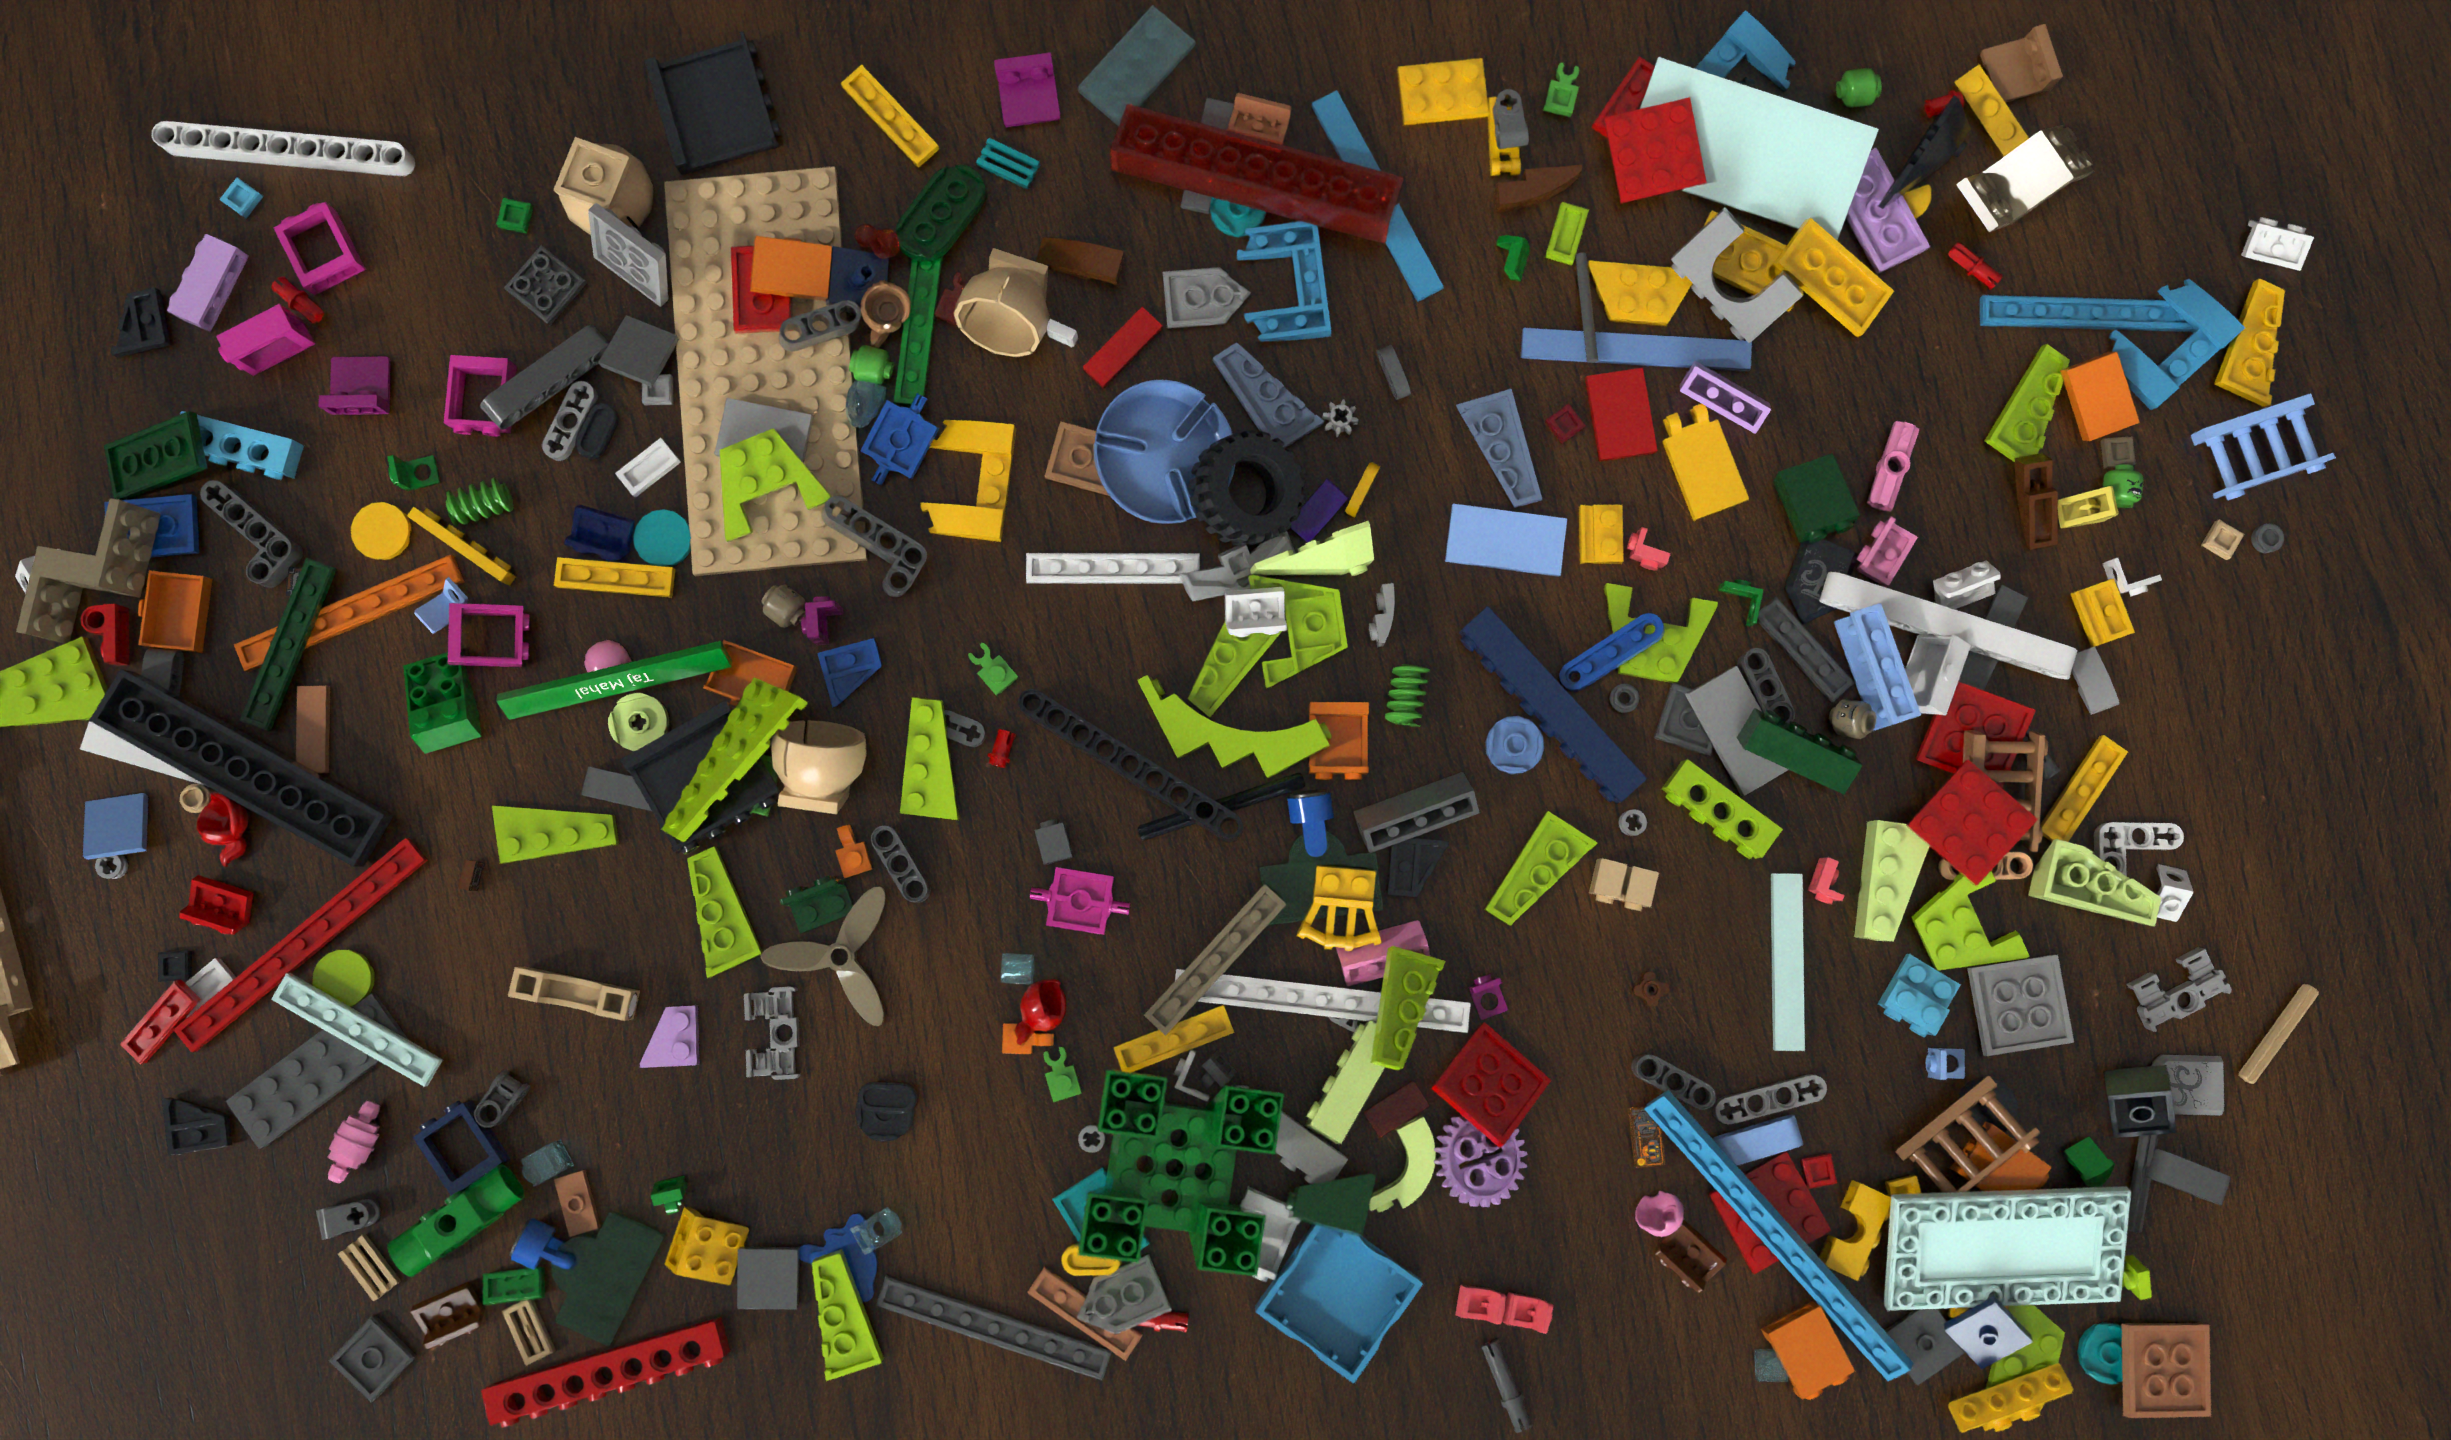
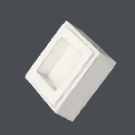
[1047,319,1078,347]

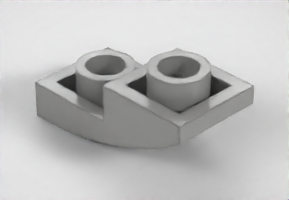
[1369,583,1395,647]
[2071,647,2119,715]

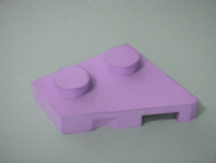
[640,1005,700,1068]

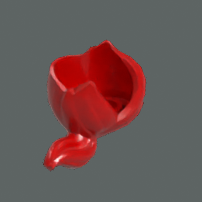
[196,791,249,867]
[1014,979,1066,1045]

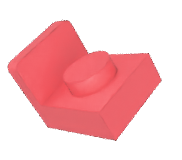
[1807,857,1844,905]

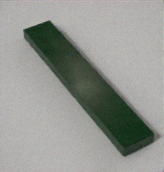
[239,558,337,732]

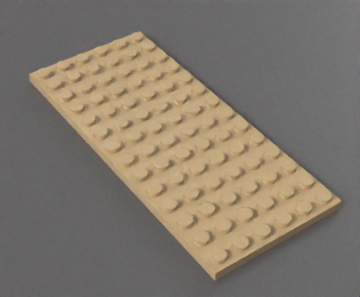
[664,167,868,576]

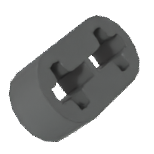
[1377,345,1411,400]
[944,710,986,747]

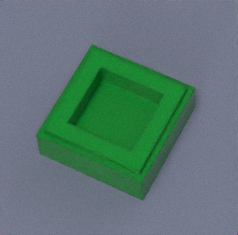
[496,198,534,234]

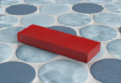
[1591,56,1655,138]
[1083,307,1163,389]
[120,979,201,1065]

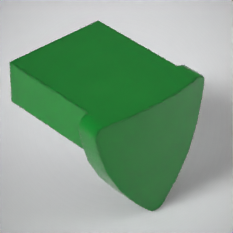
[1496,235,1530,282]
[2064,1137,2115,1188]

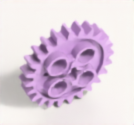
[1434,1115,1527,1207]

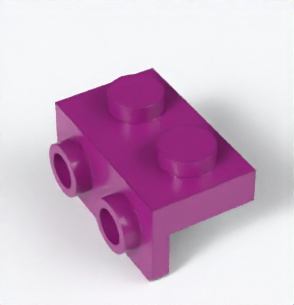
[801,596,844,645]

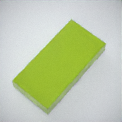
[1545,202,1589,265]

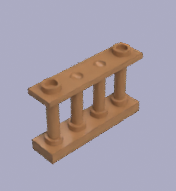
[1963,730,2048,852]
[1895,1075,2040,1193]

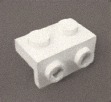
[1933,560,2001,609]
[1225,587,1287,637]

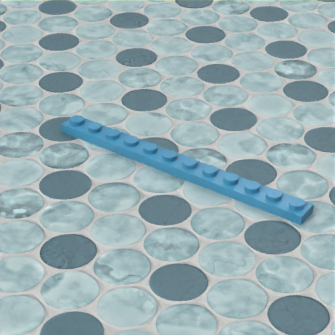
[1644,1090,1914,1381]

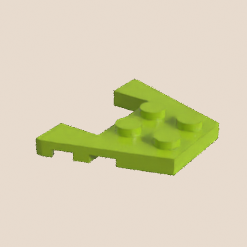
[719,428,832,542]
[1248,575,1348,688]
[1604,583,1718,683]
[1911,871,2030,971]

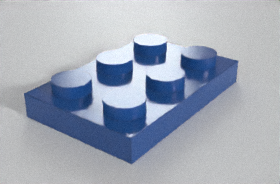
[104,494,199,557]

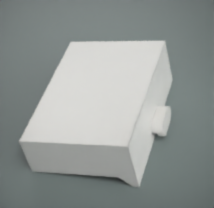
[1905,634,1971,715]

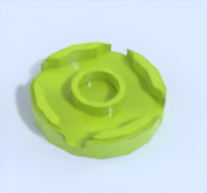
[312,950,375,1007]

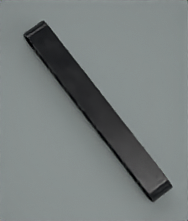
[1018,689,1243,842]

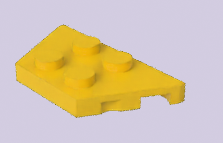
[1588,261,1692,326]

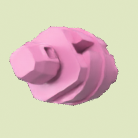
[328,1100,380,1184]

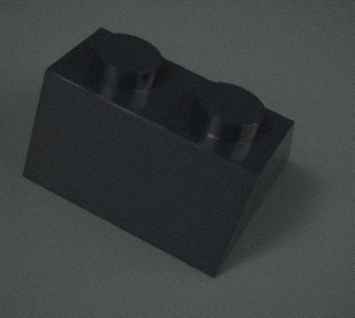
[2103,1065,2177,1138]

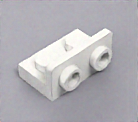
[2242,217,2314,271]

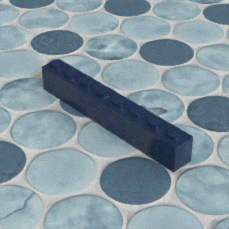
[1459,606,1647,804]

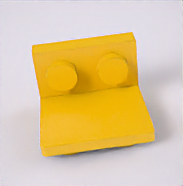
[665,1207,749,1285]

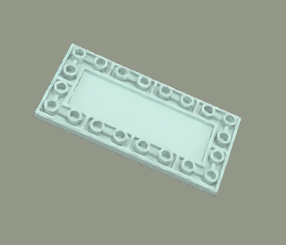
[1640,57,1879,240]
[1884,1186,2131,1310]

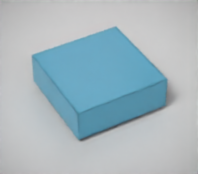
[219,178,264,218]

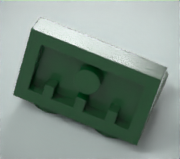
[780,875,854,934]

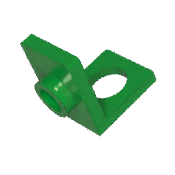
[387,455,441,491]
[1718,580,1764,627]

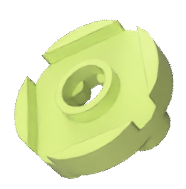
[608,693,669,751]

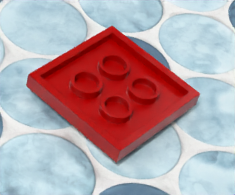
[1604,97,1707,204]
[1916,681,2036,788]
[1906,759,2038,886]
[1431,1022,1551,1148]
[1707,1151,1832,1274]

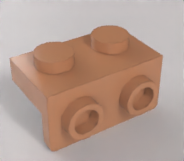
[1226,93,1292,150]

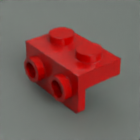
[179,875,253,935]

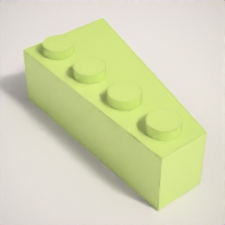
[1854,820,1929,941]
[1304,1020,1385,1144]

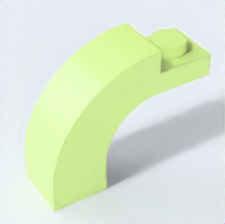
[1369,1115,1436,1213]

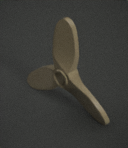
[761,886,886,1026]

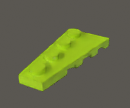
[1985,344,2070,462]
[1187,621,1282,718]
[492,806,619,864]

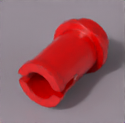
[1924,90,1964,118]
[988,729,1016,768]

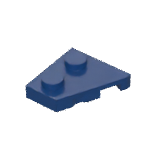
[817,638,883,707]

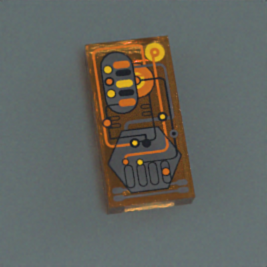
[1628,1106,1666,1168]

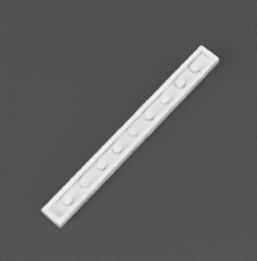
[1175,969,1471,1033]

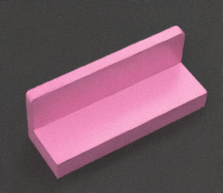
[1336,920,1430,987]

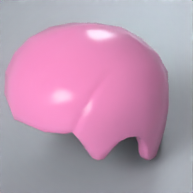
[584,640,632,672]
[1635,1191,1684,1237]

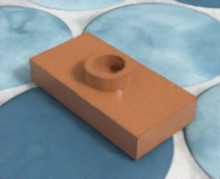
[554,1170,601,1237]

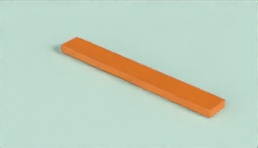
[234,554,464,672]

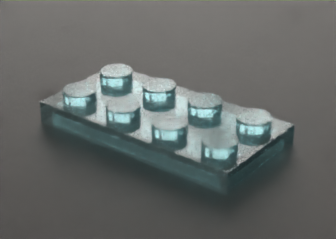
[1077,5,1195,128]

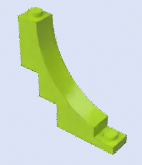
[1137,675,1332,778]

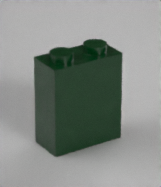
[1773,453,1860,543]

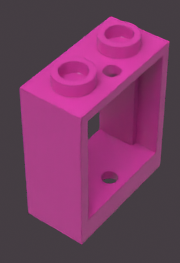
[273,202,366,295]
[216,304,315,376]
[444,355,517,437]
[448,603,529,667]

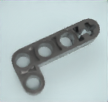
[200,480,303,588]
[821,496,927,597]

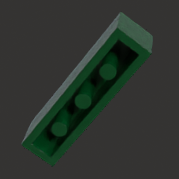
[1737,708,1863,794]

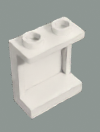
[1240,1186,1300,1282]

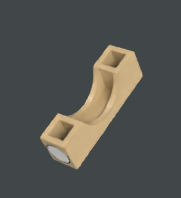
[508,967,640,1021]

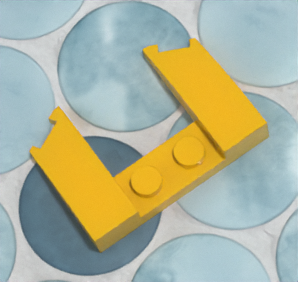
[921,420,1016,542]

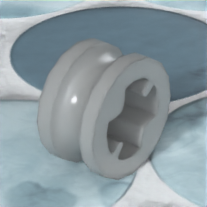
[1618,809,1647,836]
[95,855,128,879]
[1078,1125,1106,1153]

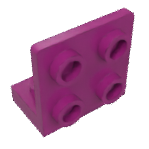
[994,52,1060,127]
[318,356,391,415]

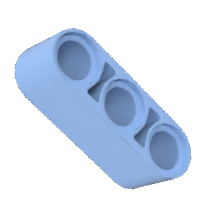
[1713,1115,1804,1166]

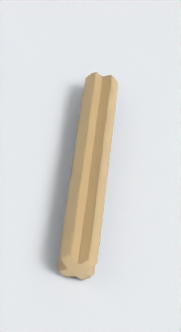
[2239,984,2319,1084]

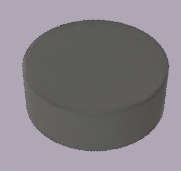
[2251,523,2284,553]

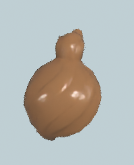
[861,280,911,348]

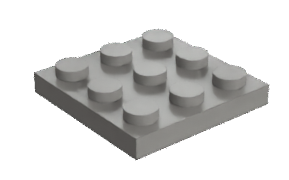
[588,203,668,307]
[1967,954,2074,1056]

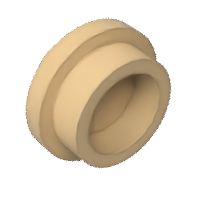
[180,784,211,813]

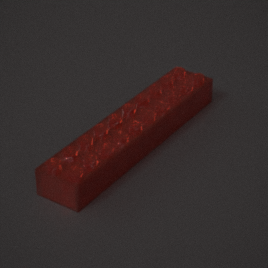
[1110,104,1404,244]

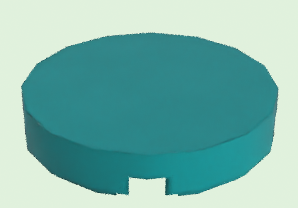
[1210,180,1267,237]
[633,509,691,567]
[2077,1322,2123,1385]

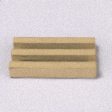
[338,1234,401,1302]
[502,1299,556,1365]

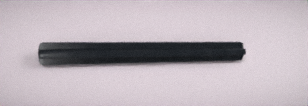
[1138,773,1305,841]

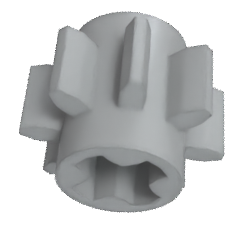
[1322,400,1358,437]

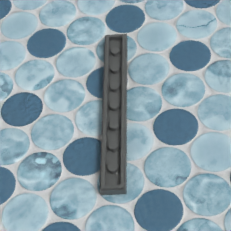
[876,1275,1112,1381]

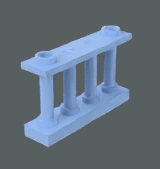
[2191,393,2335,501]
[1834,603,1921,731]

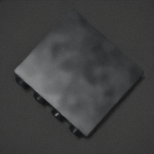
[645,31,782,175]
[620,700,780,855]

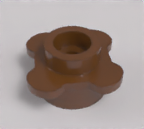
[1633,972,1669,1007]

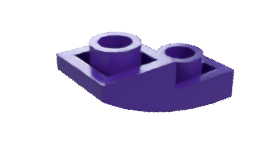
[1290,478,1349,543]

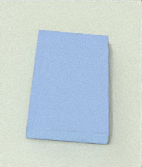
[1445,504,1567,577]

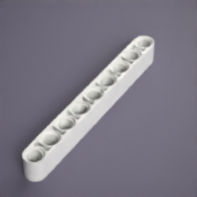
[152,121,415,176]
[1820,572,2077,679]

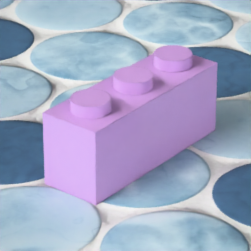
[167,234,249,332]
[1680,361,1771,434]

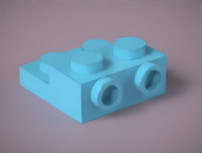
[1878,954,1960,1037]

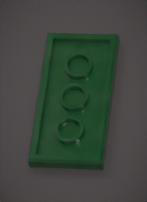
[104,411,207,500]

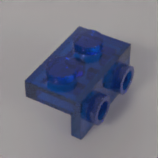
[564,505,635,561]

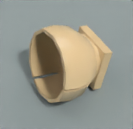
[554,137,654,235]
[954,248,1050,357]
[771,720,866,814]

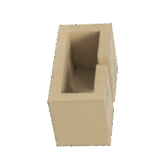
[1589,858,1659,911]

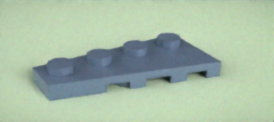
[1213,342,1324,449]
[1456,389,1542,508]

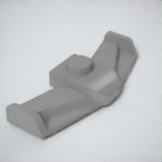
[1179,531,1295,601]

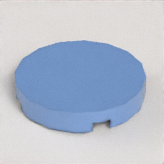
[1485,716,1544,774]

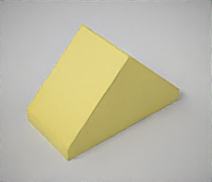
[2058,486,2119,529]

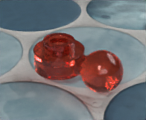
[855,224,899,259]

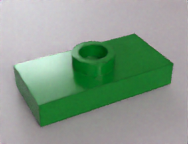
[483,1267,545,1305]

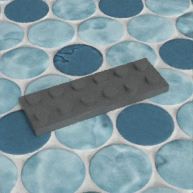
[225,993,409,1149]

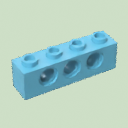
[180,411,304,480]

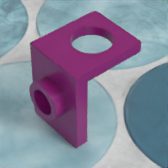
[1468,974,1508,1020]

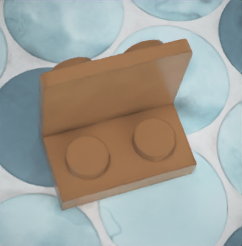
[1980,24,2063,102]

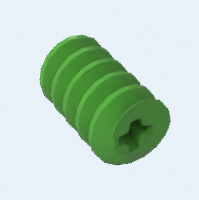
[446,477,513,527]
[1385,664,1430,727]

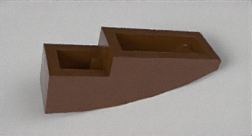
[1494,165,1583,214]
[1036,237,1125,285]
[2015,453,2058,550]

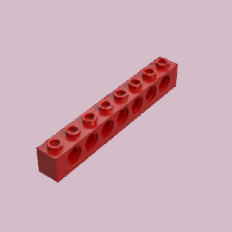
[481,1317,730,1427]

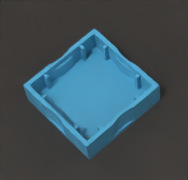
[1255,1224,1423,1384]

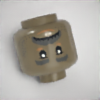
[761,584,806,628]
[1829,699,1876,739]

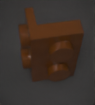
[1655,1220,1727,1294]
[411,1281,485,1349]

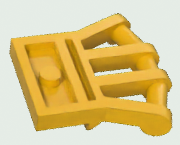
[1297,865,1382,951]

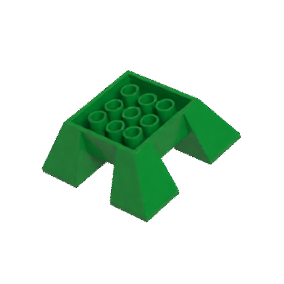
[1078,1069,1284,1276]

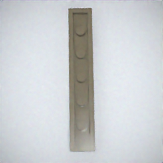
[1144,884,1287,1036]

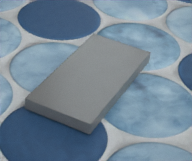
[1685,666,1789,796]

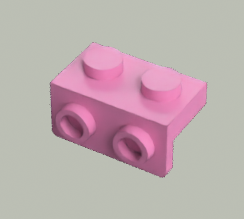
[1856,516,1918,588]

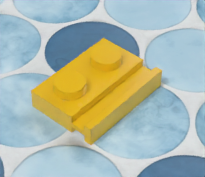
[1579,505,1624,564]
[2071,578,2135,648]

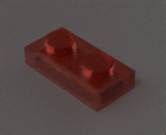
[1363,1080,1429,1138]

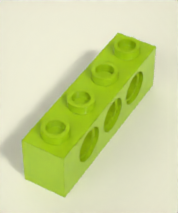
[1662,759,1783,859]

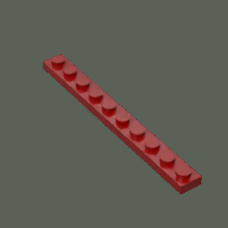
[173,838,428,1052]

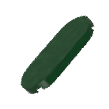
[896,164,986,262]

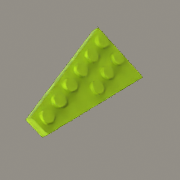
[0,637,108,728]
[661,677,808,843]

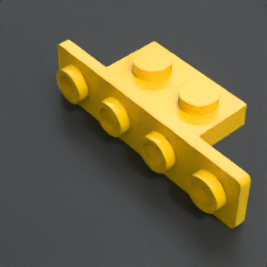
[1948,1363,2073,1433]

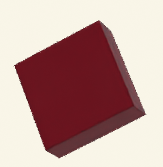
[1545,403,1586,444]

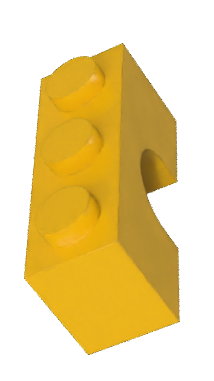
[1819,1180,1891,1281]

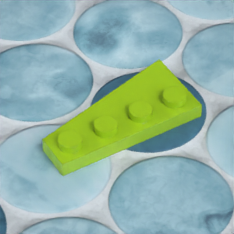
[900,697,959,820]
[1484,811,1597,926]
[687,846,763,978]
[1371,946,1445,1070]
[812,1249,884,1381]

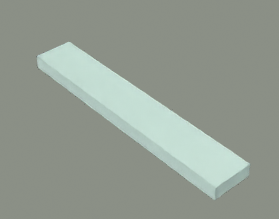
[1771,873,1805,1051]
[271,973,443,1087]

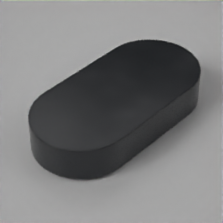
[575,403,619,460]
[857,1082,918,1114]

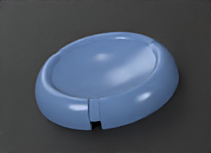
[1093,380,1235,524]

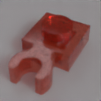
[934,272,972,326]

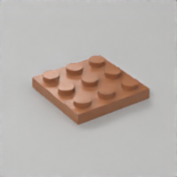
[2122,1323,2211,1418]

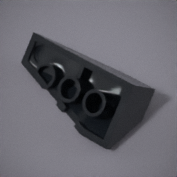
[1878,95,1970,209]

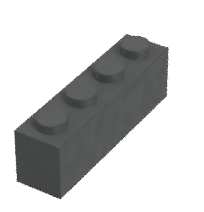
[1354,772,1480,853]

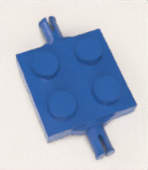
[860,393,939,485]

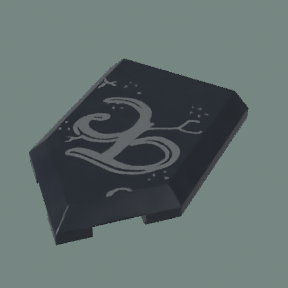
[1784,539,1859,625]

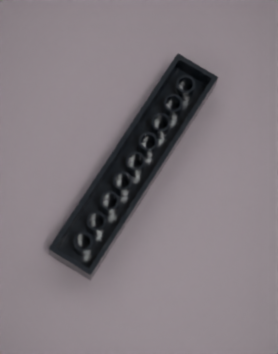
[89,669,394,867]

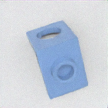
[414,577,468,634]
[1925,1048,1965,1080]

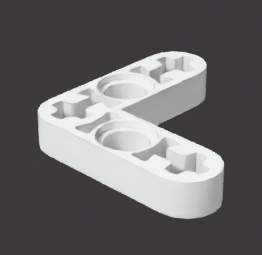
[2094,822,2184,876]

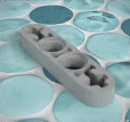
[1712,1074,1827,1125]

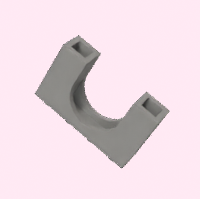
[1671,207,1803,343]

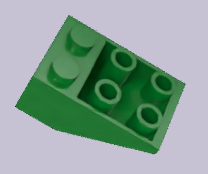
[403,652,481,754]

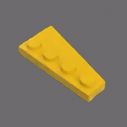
[2214,279,2285,407]

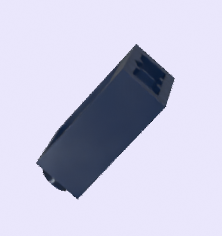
[413,1100,511,1195]

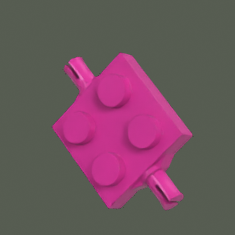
[1030,867,1130,935]

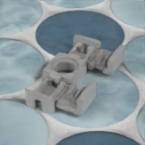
[2127,947,2232,1032]
[744,986,801,1080]

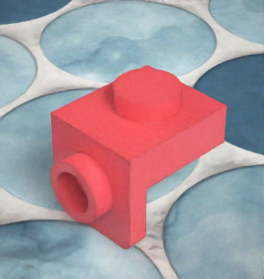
[1627,527,1671,571]
[1455,1285,1506,1324]
[1502,1292,1553,1334]

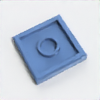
[83,793,148,860]

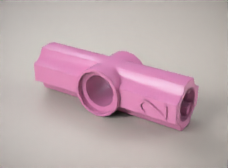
[1867,421,1920,511]

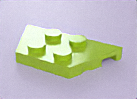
[1986,1305,2065,1389]

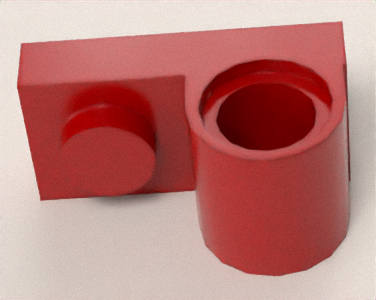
[81,604,129,666]

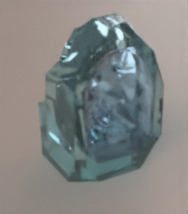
[845,380,886,428]

